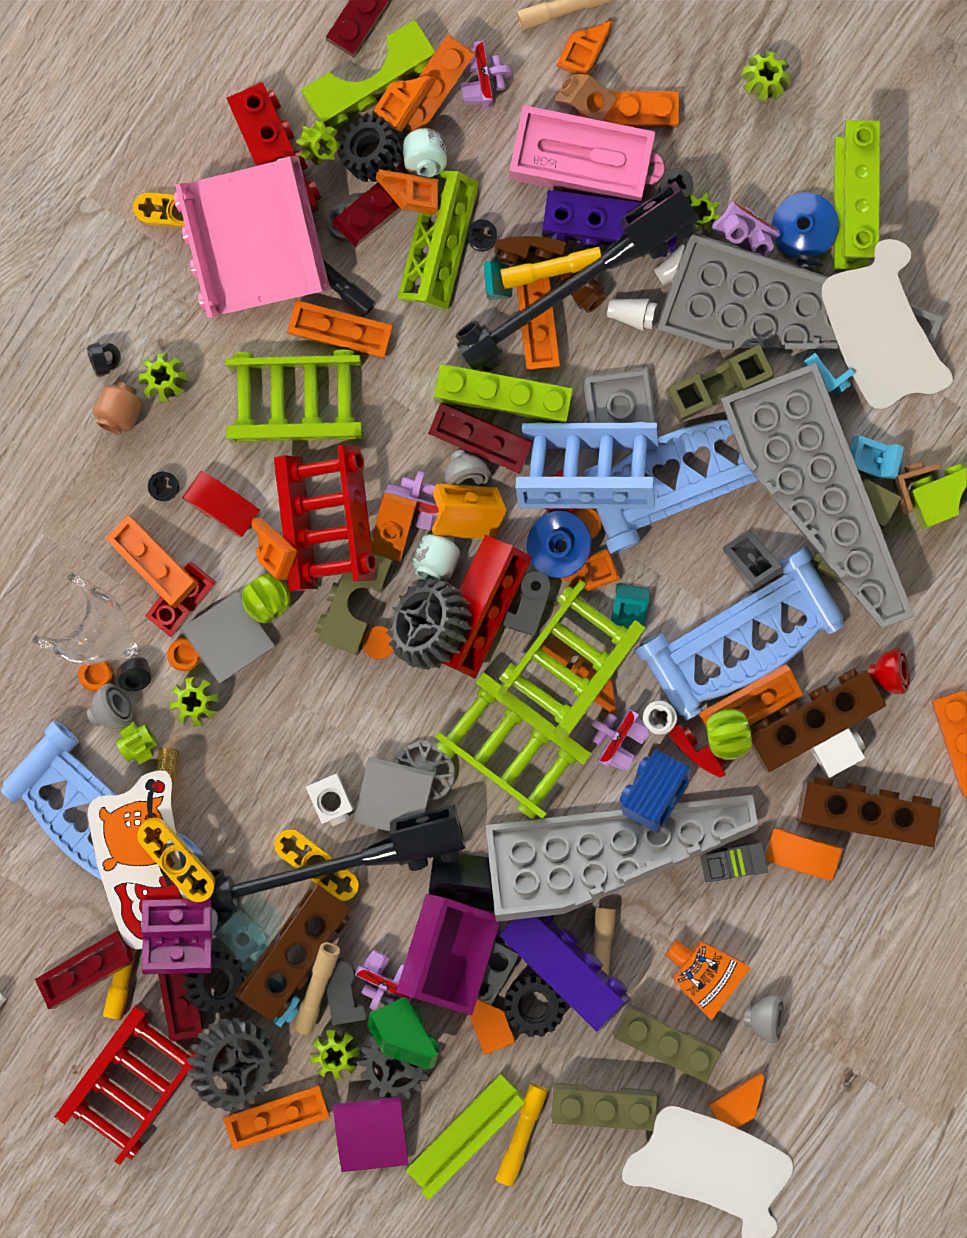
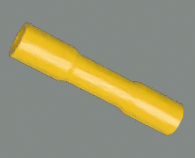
[500,247,601,289]
[103,946,138,1020]
[495,1083,549,1187]

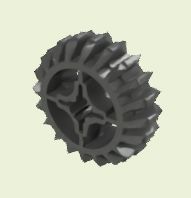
[386,578,473,670]
[186,1018,277,1111]

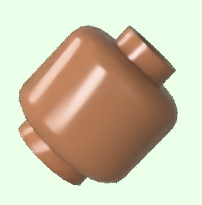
[93,382,143,435]

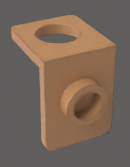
[554,73,616,121]
[892,462,942,515]

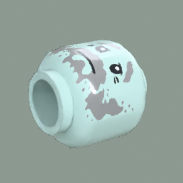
[402,127,447,178]
[411,534,461,581]

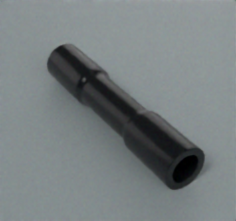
[323,259,376,318]

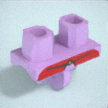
[461,41,513,109]
[712,201,780,256]
[383,471,439,530]
[591,709,650,771]
[355,950,412,1011]

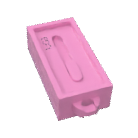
[509,105,664,202]

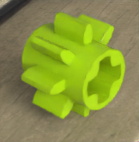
[296,121,341,166]
[689,193,720,234]
[116,722,158,765]

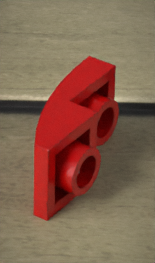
[182,471,260,537]
[145,561,217,637]
[667,724,727,778]

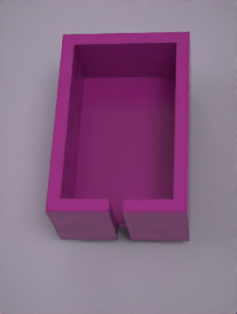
[396,894,500,1016]

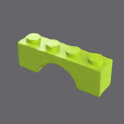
[301,19,435,129]
[434,364,573,423]
[908,462,967,530]

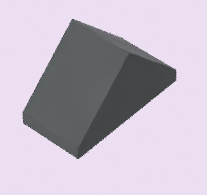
[722,530,784,592]

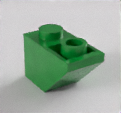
[367,997,439,1070]

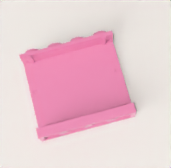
[174,156,330,318]

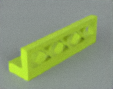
[397,171,480,311]
[405,1072,525,1200]

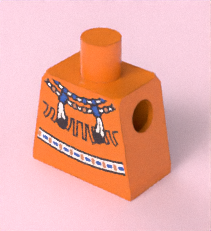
[664,939,751,1020]

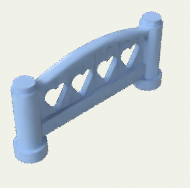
[584,419,767,555]
[634,546,845,721]
[0,720,203,881]

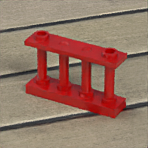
[274,445,376,591]
[54,1002,196,1165]

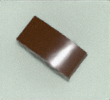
[494,236,566,265]

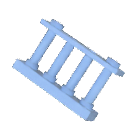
[515,422,659,509]

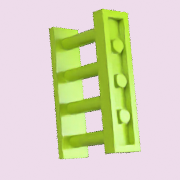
[833,120,880,272]
[225,350,363,442]
[498,580,646,740]
[434,672,591,820]

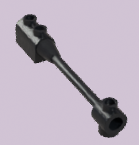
[455,182,700,372]
[196,805,466,922]

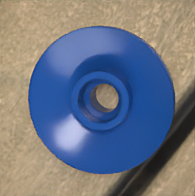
[772,193,839,258]
[526,511,592,578]

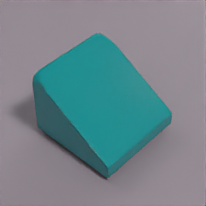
[484,261,512,300]
[611,584,649,627]

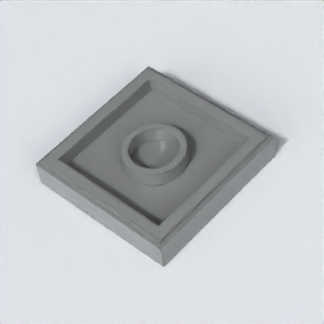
[582,368,656,423]
[181,591,275,685]
[353,757,434,831]

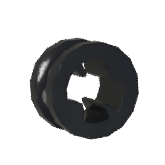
[467,219,497,252]
[794,255,824,275]
[148,471,179,502]

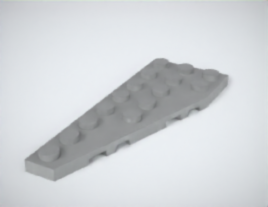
[656,233,944,350]
[720,363,914,629]
[485,795,758,922]

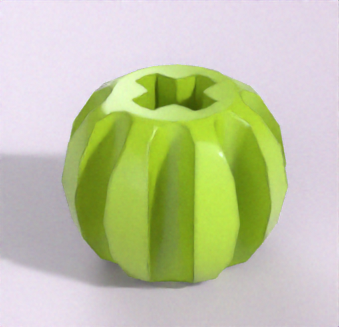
[741,51,791,102]
[138,353,188,403]
[242,574,292,623]
[169,676,219,727]
[706,709,752,760]
[310,1029,360,1080]

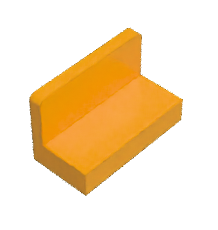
[432,483,507,539]

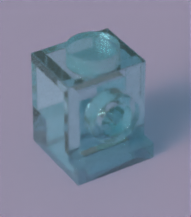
[214,908,270,963]

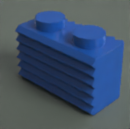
[620,750,692,833]

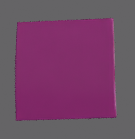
[141,898,212,975]
[333,1097,409,1172]

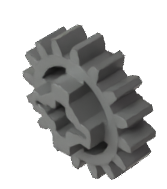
[359,1035,430,1099]

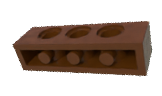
[750,668,887,772]
[796,776,941,848]
[234,884,351,1022]

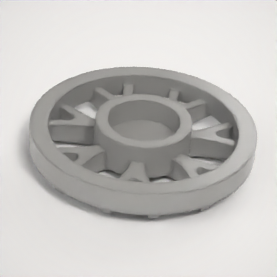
[393,741,455,804]

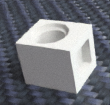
[810,728,865,778]
[306,772,355,827]

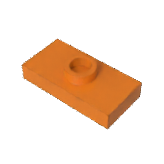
[371,492,417,562]

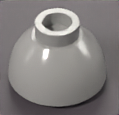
[444,449,491,486]
[87,683,133,729]
[744,996,784,1043]

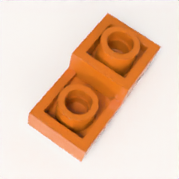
[765,827,844,881]

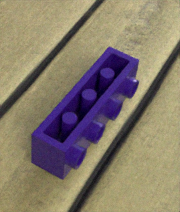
[542,190,677,257]
[499,915,631,1032]

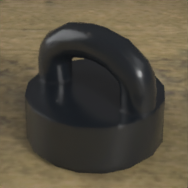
[86,342,121,377]
[117,657,151,692]

